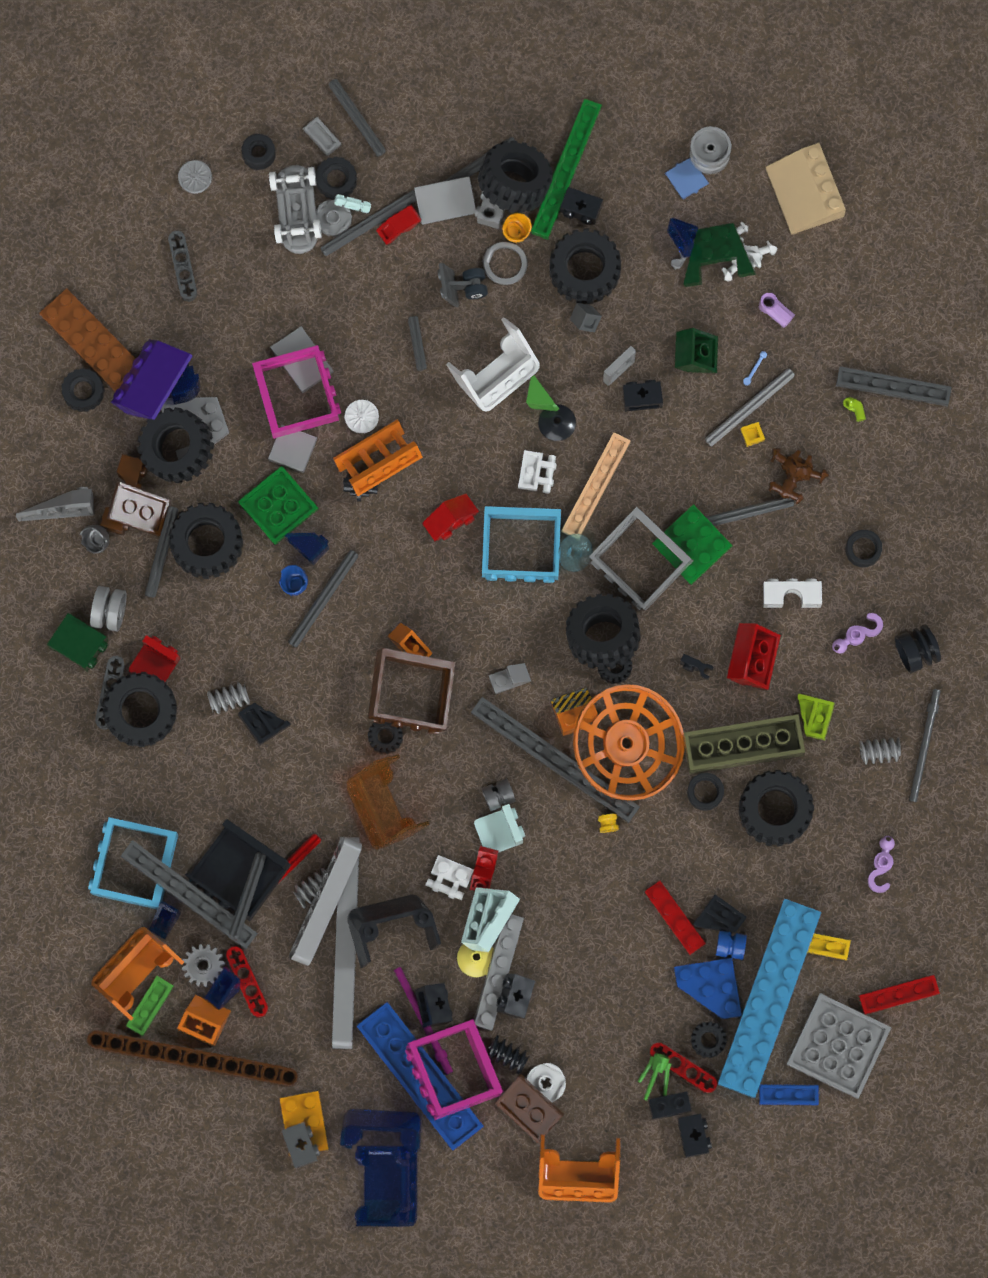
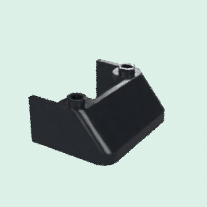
[347,895,441,968]

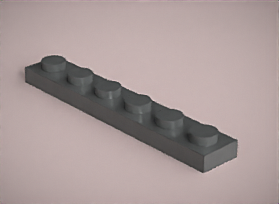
[836,366,952,407]

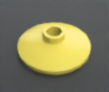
[457,944,494,977]

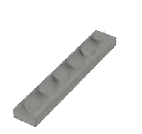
[474,914,524,1031]

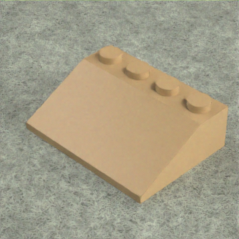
[765,143,846,235]

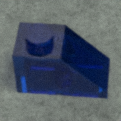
[285,532,329,565]

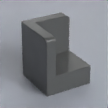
[570,303,602,333]

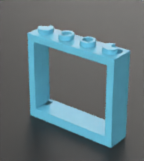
[482,506,561,583]
[88,817,178,910]

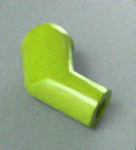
[843,397,866,422]

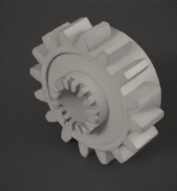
[182,944,225,988]

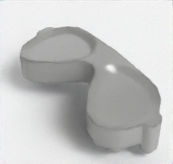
[671,246,690,270]

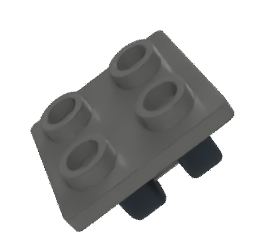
[437,263,488,307]

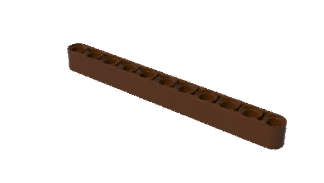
[87,1031,298,1087]

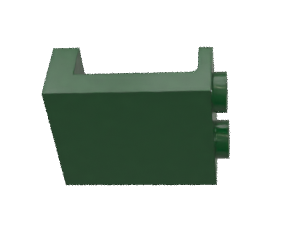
[47,613,109,672]

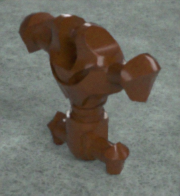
[769,448,829,504]

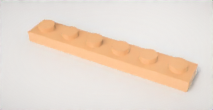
[562,432,631,540]

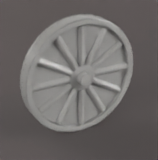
[178,160,212,193]

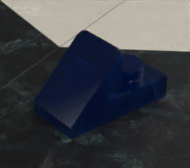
[667,218,698,258]

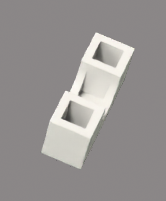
[763,579,822,608]

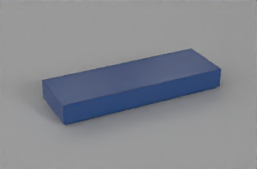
[759,1085,819,1105]

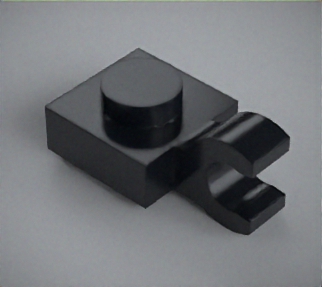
[680,654,714,680]

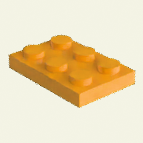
[280,1091,329,1157]

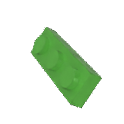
[126,976,174,1036]

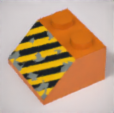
[550,688,598,736]

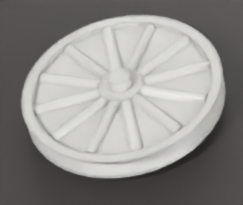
[345,400,379,433]

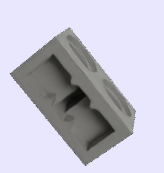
[475,191,505,229]

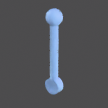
[743,351,767,385]

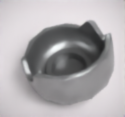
[80,525,109,554]

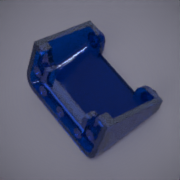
[340,1109,423,1152]
[355,1146,417,1227]

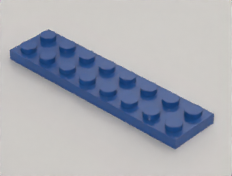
[356,1002,484,1151]

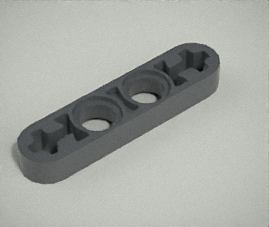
[168,231,197,302]
[95,656,125,730]

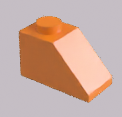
[388,623,432,657]

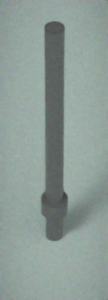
[909,689,941,802]

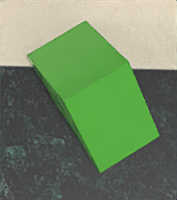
[526,375,559,411]

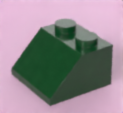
[675,328,718,373]

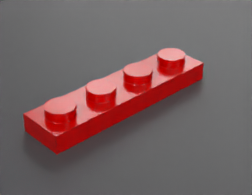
[644,881,706,955]
[858,975,940,1015]

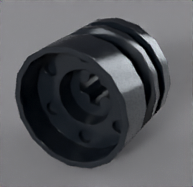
[894,624,941,674]

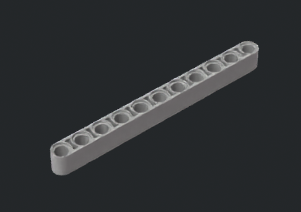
[332,837,360,1049]

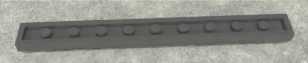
[471,697,640,824]

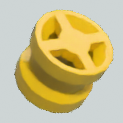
[598,814,619,833]

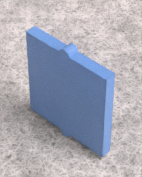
[665,158,709,199]

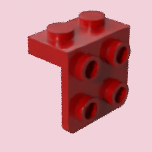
[129,635,181,682]

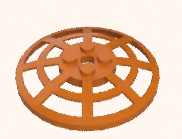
[573,684,685,801]

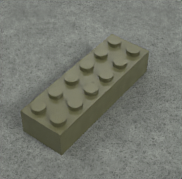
[683,715,805,774]

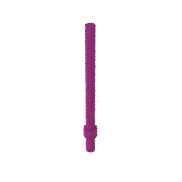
[394,967,454,1075]

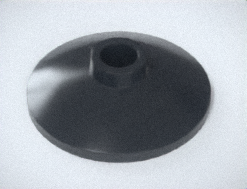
[538,404,576,441]

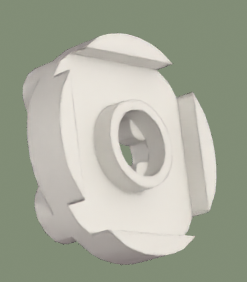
[527,1063,566,1103]

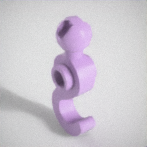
[832,613,883,653]
[868,836,895,893]

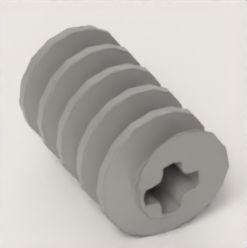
[207,682,250,714]
[860,737,901,765]
[293,868,326,908]

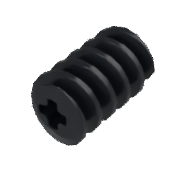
[487,1035,530,1075]

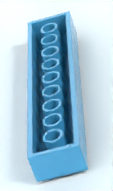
[717,899,821,1098]

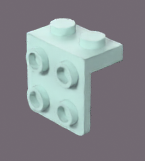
[474,804,525,853]

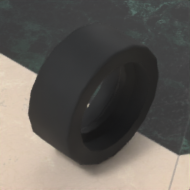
[845,529,883,567]
[687,772,724,811]

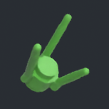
[638,1053,671,1100]

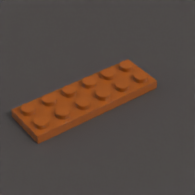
[39,288,136,392]

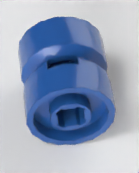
[716,931,747,960]

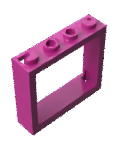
[252,345,341,439]
[405,1019,503,1120]

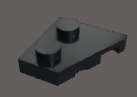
[238,703,291,746]
[693,894,747,933]

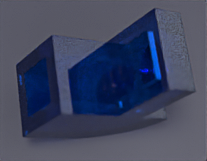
[171,363,200,405]

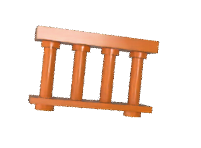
[333,419,423,496]

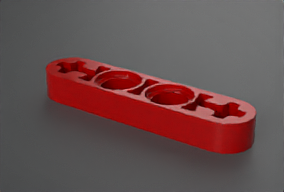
[226,946,268,1018]
[650,1043,717,1093]

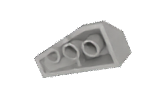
[16,487,94,521]

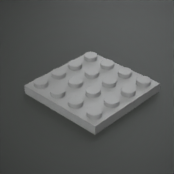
[787,993,892,1099]

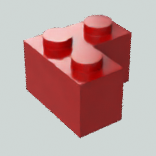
[422,494,479,541]

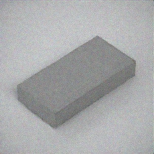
[303,117,341,156]

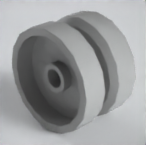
[689,126,732,174]
[90,585,127,632]

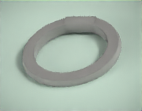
[482,242,527,285]

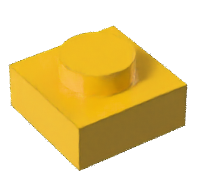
[740,422,765,447]

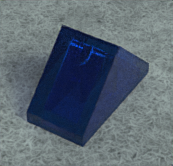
[149,901,181,939]
[205,967,240,1010]

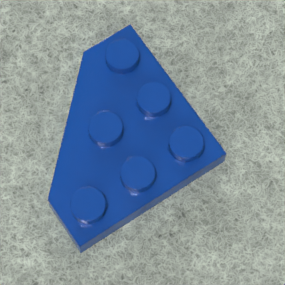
[674,958,742,1019]

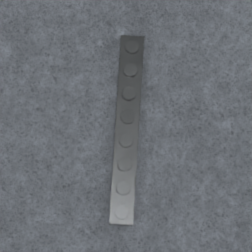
[120,840,258,950]

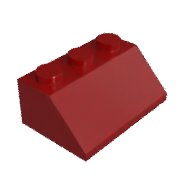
[727,623,781,690]

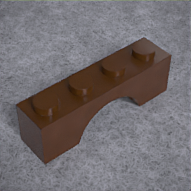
[100,454,147,535]

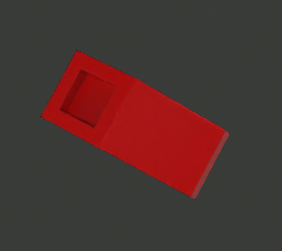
[376,205,422,245]
[470,846,499,891]

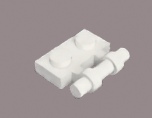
[518,450,557,494]
[426,855,474,900]

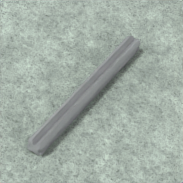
[705,368,795,446]

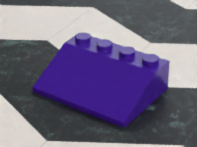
[111,339,193,420]

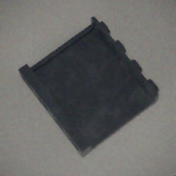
[185,819,291,922]

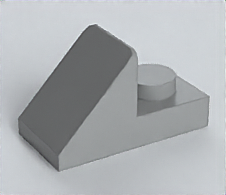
[489,663,531,694]

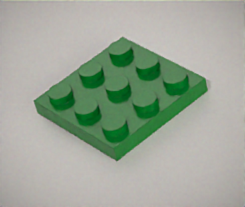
[238,466,319,545]
[652,504,733,585]

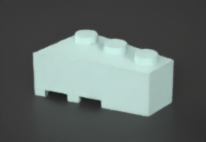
[461,888,520,952]

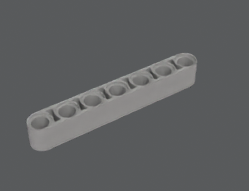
[289,836,362,966]

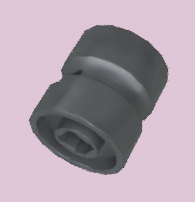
[481,778,516,811]

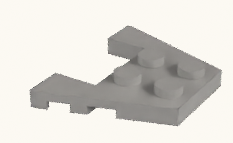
[161,397,229,460]

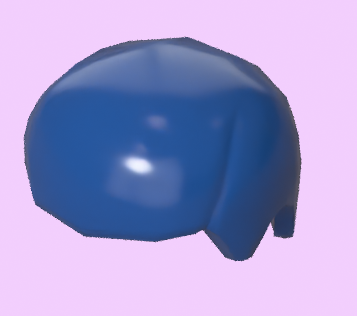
[279,565,308,596]

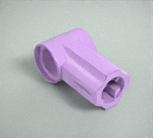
[759,293,795,328]

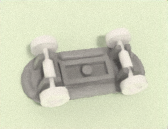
[269,165,322,254]

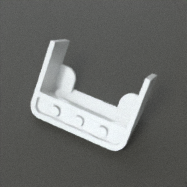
[446,317,539,411]

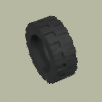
[315,156,357,200]
[61,368,104,412]

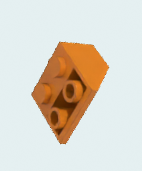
[177,995,231,1047]

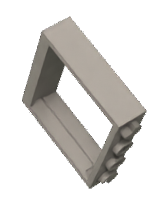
[589,507,693,610]

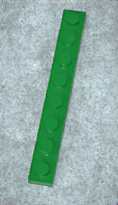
[531,98,602,240]

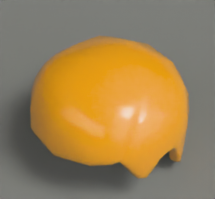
[502,212,532,243]

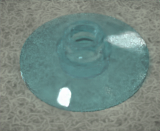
[558,534,593,572]

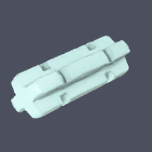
[334,194,371,213]

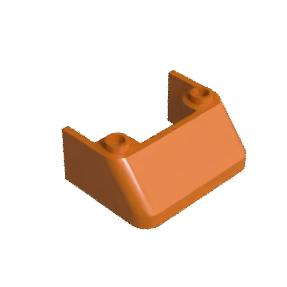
[91,927,184,1020]
[539,1135,620,1202]

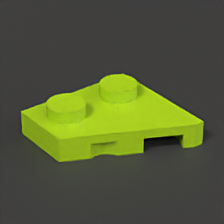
[798,694,835,741]

